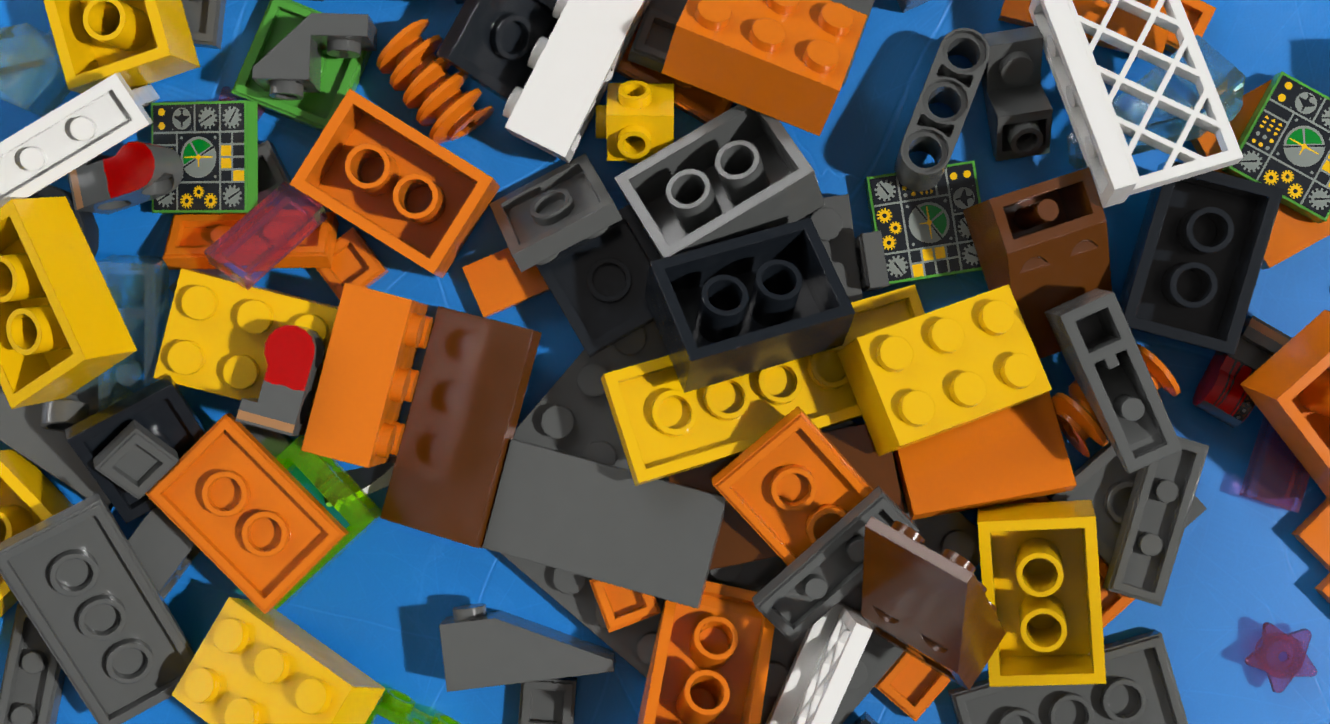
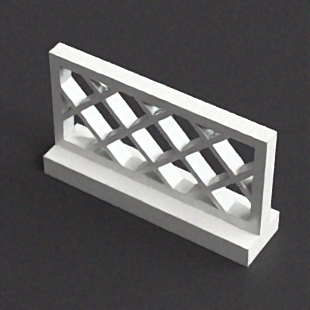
[1028,0,1243,208]
[0,72,160,208]
[765,602,873,724]

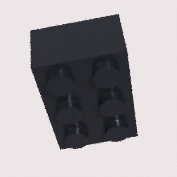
[1119,161,1284,355]
[645,217,855,393]

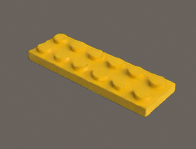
[601,284,925,486]

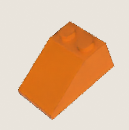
[637,581,775,724]

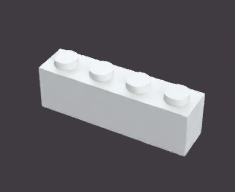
[503,0,651,163]

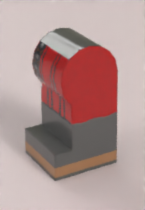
[68,141,183,215]
[1193,316,1292,428]
[235,325,326,436]

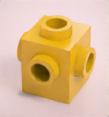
[596,80,674,163]

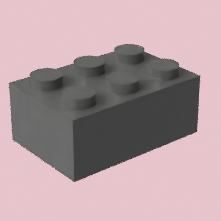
[614,104,825,258]

